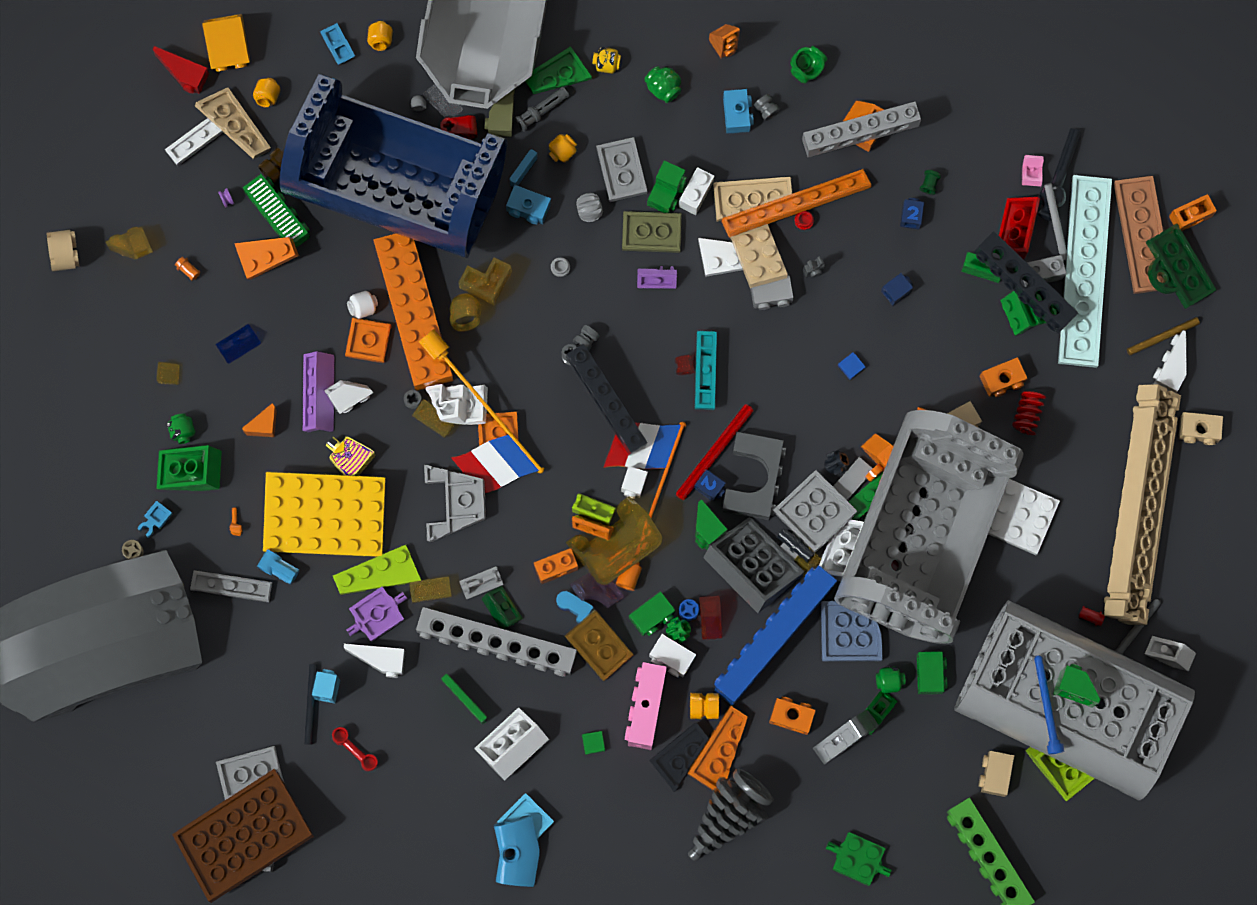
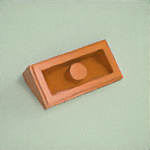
[572,515,614,540]

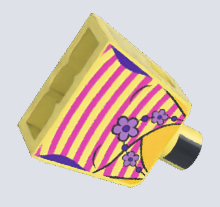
[326,437,376,476]

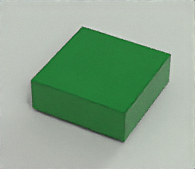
[582,731,605,755]

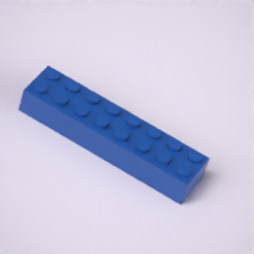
[714,565,837,707]

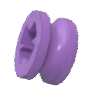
[218,188,234,208]

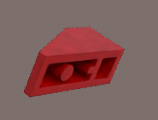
[153,46,209,94]

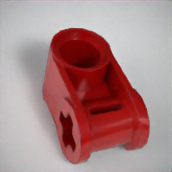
[440,115,478,139]

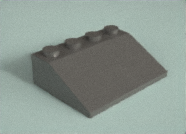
[703,517,804,613]

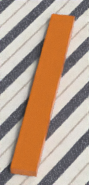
[722,169,871,237]

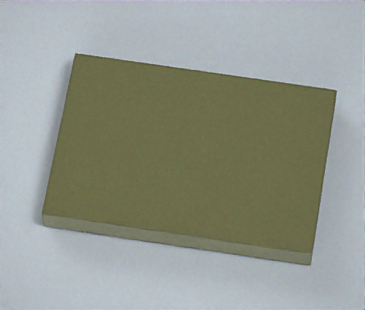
[622,211,681,253]

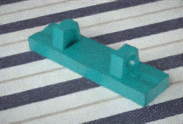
[695,331,717,410]

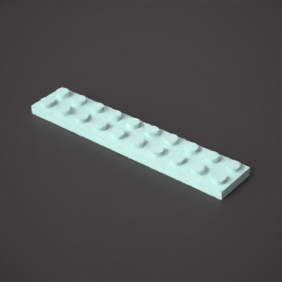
[1058,175,1112,368]

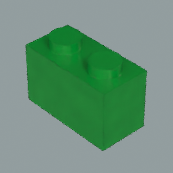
[629,591,675,637]
[917,652,947,694]

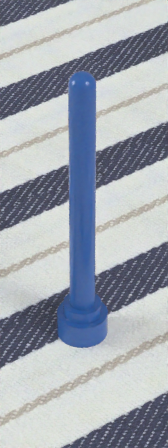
[1034,655,1065,755]

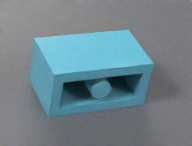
[312,669,340,704]

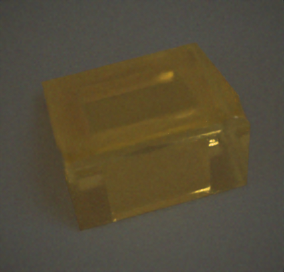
[157,362,180,385]
[794,547,821,576]

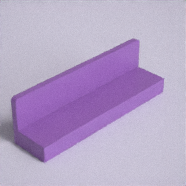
[303,351,334,432]

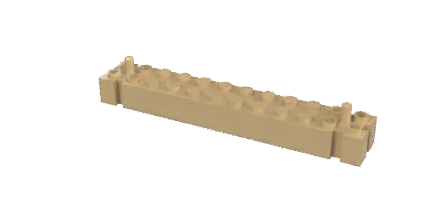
[1104,384,1181,625]

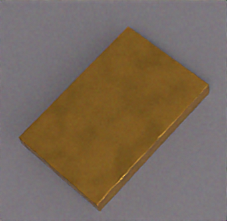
[565,610,633,681]

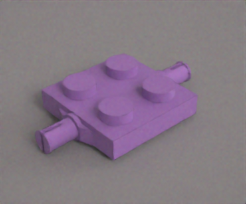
[346,587,407,642]

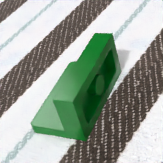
[961,252,1001,283]

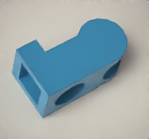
[556,591,594,623]

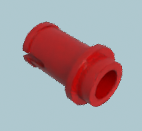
[1078,606,1105,626]

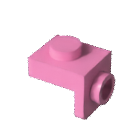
[1022,155,1044,187]

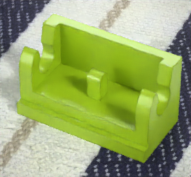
[572,493,616,525]

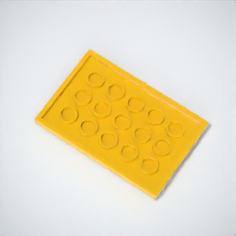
[263,472,386,556]

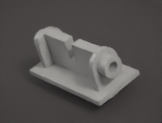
[459,567,503,600]

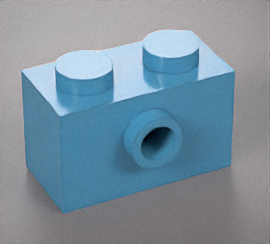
[723,89,753,134]
[506,185,551,225]

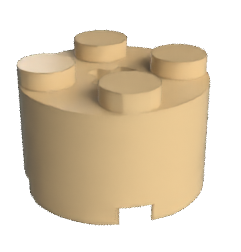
[47,230,79,271]

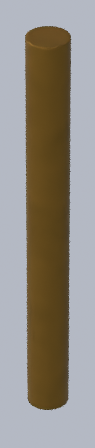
[1127,317,1200,356]

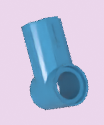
[257,549,299,585]

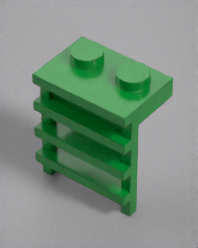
[1000,283,1057,336]

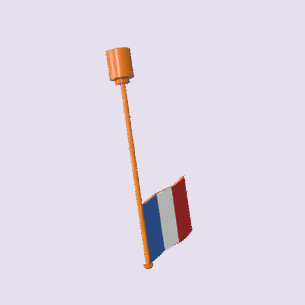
[603,422,686,591]

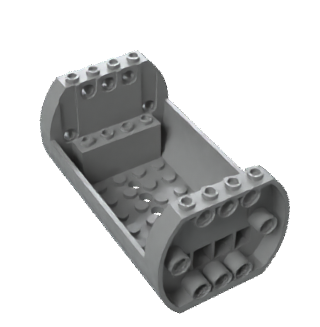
[834,410,1024,644]
[954,600,1195,800]

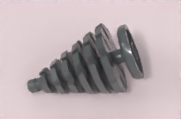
[688,768,774,861]

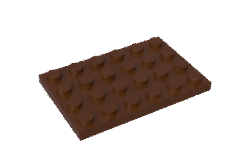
[172,768,314,903]

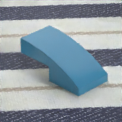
[320,23,355,65]

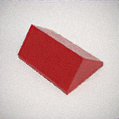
[999,197,1040,260]

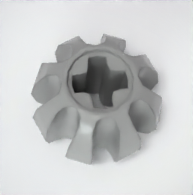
[576,193,603,222]

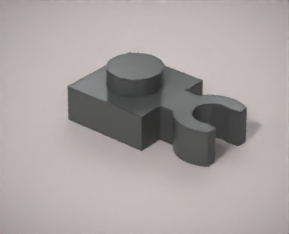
[803,256,825,278]

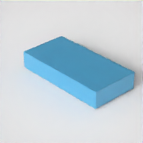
[509,149,537,187]

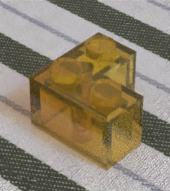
[459,257,512,305]

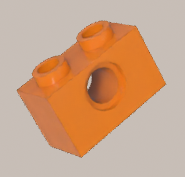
[1169,194,1217,231]
[980,357,1027,398]
[534,548,578,585]
[769,696,815,735]

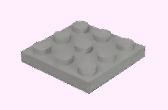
[773,470,857,553]

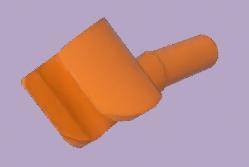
[230,508,242,536]

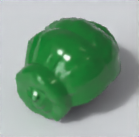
[790,46,827,84]
[644,66,681,103]

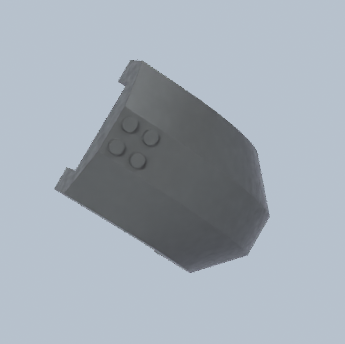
[0,550,202,722]

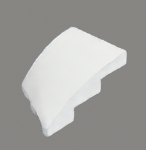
[426,384,488,425]

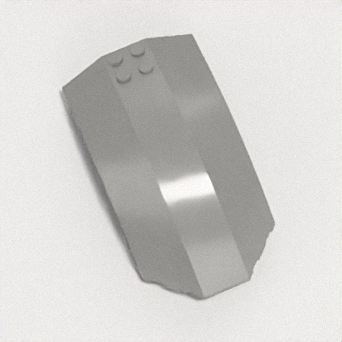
[416,0,548,109]

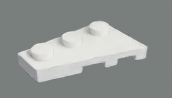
[698,238,743,277]

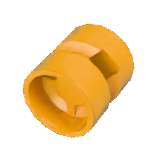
[690,693,719,719]

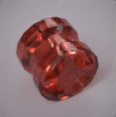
[675,355,696,375]

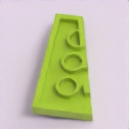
[333,545,422,595]

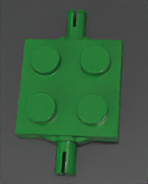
[826,832,892,886]

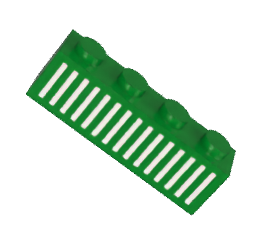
[243,174,310,248]

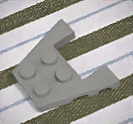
[424,465,486,542]

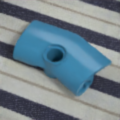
[494,816,539,887]

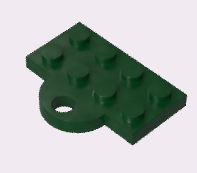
[1146,224,1216,309]

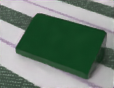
[482,586,523,630]

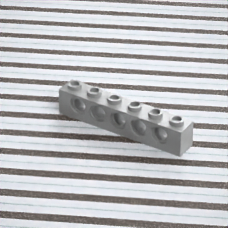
[802,102,921,157]

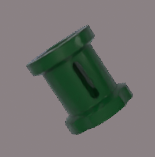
[919,170,941,195]

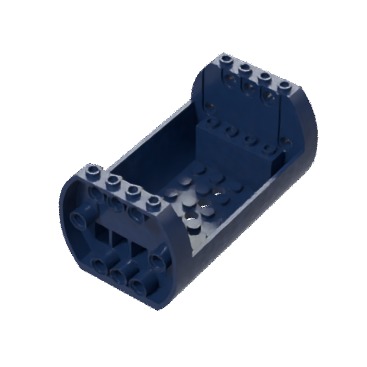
[280,74,507,258]

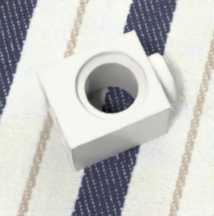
[621,466,647,499]

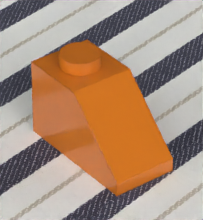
[861,433,893,469]

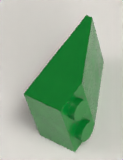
[157,445,222,491]

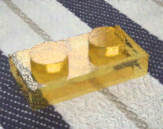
[412,399,455,438]
[409,576,452,603]

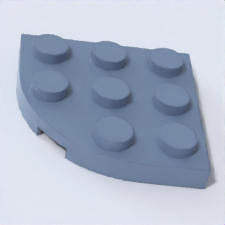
[821,601,882,662]

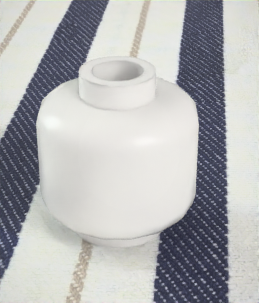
[347,291,378,319]

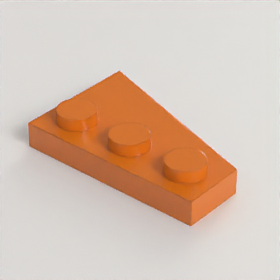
[234,237,299,280]

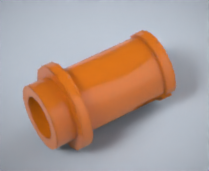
[175,257,200,281]

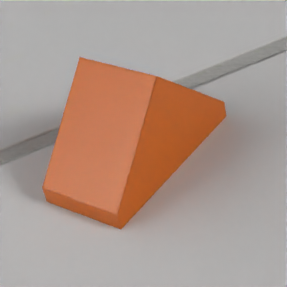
[242,403,277,437]

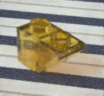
[105,226,153,260]

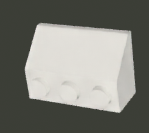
[819,520,864,581]
[474,708,549,780]

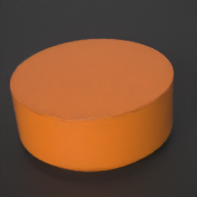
[865,463,884,482]

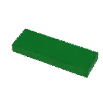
[441,674,487,725]

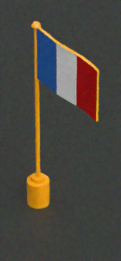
[419,329,544,493]

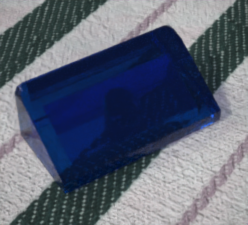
[215,324,261,364]

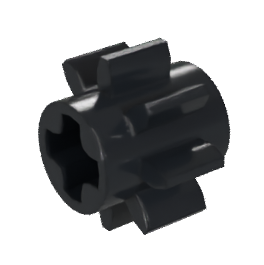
[824,450,849,475]

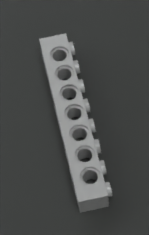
[416,607,577,677]

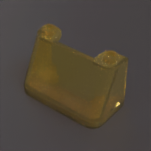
[566,496,662,585]

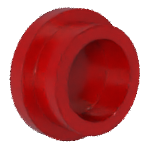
[794,211,814,230]

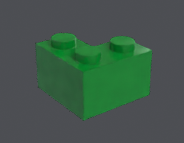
[647,161,687,213]

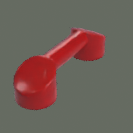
[332,727,378,771]

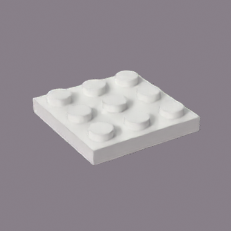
[988,479,1060,555]

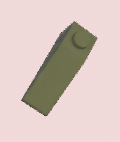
[485,89,515,137]

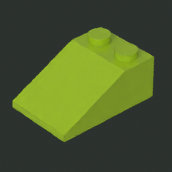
[1025,747,1094,801]

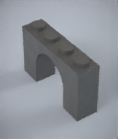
[722,432,786,520]

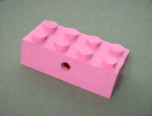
[625,662,666,750]

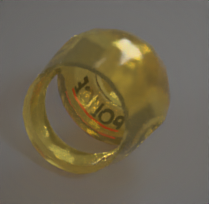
[450,293,481,331]

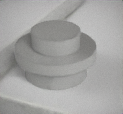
[551,257,570,277]

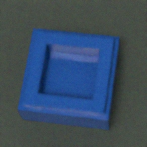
[838,352,865,380]

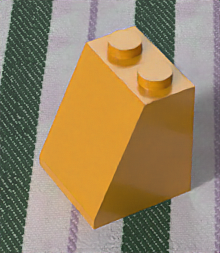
[202,14,250,71]

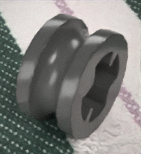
[404,390,422,409]

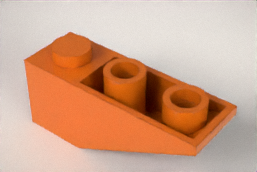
[709,24,740,58]

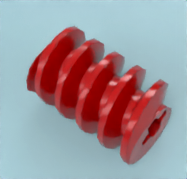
[1012,392,1046,436]

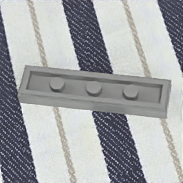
[190,570,273,603]

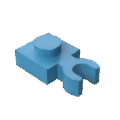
[138,501,173,538]

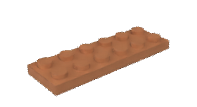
[1114,176,1163,294]

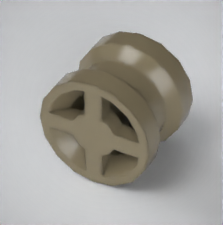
[122,540,144,560]

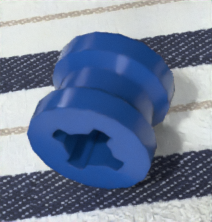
[679,599,699,621]

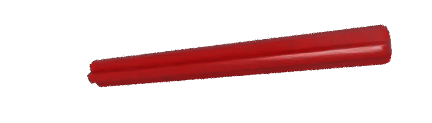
[676,404,753,500]

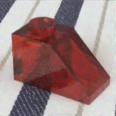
[699,596,722,640]

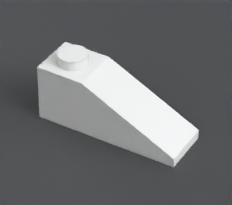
[344,644,405,678]

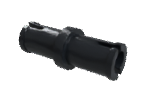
[777,528,815,563]

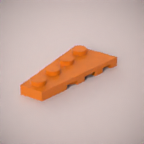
[687,706,748,792]

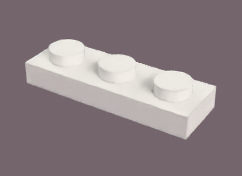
[165,118,223,166]

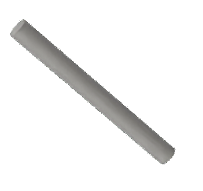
[1044,183,1067,260]

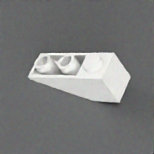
[1153,330,1186,393]

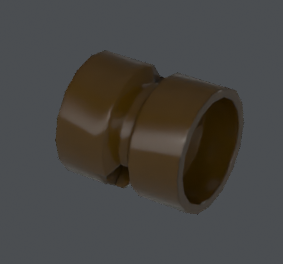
[258,148,284,184]

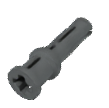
[515,87,569,132]

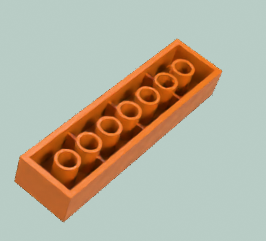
[373,233,453,391]

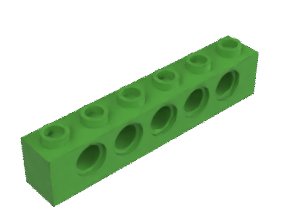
[947,798,1035,905]

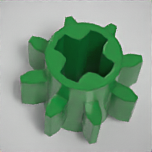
[666,617,691,643]

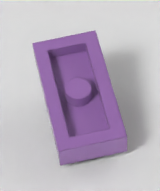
[637,266,677,289]

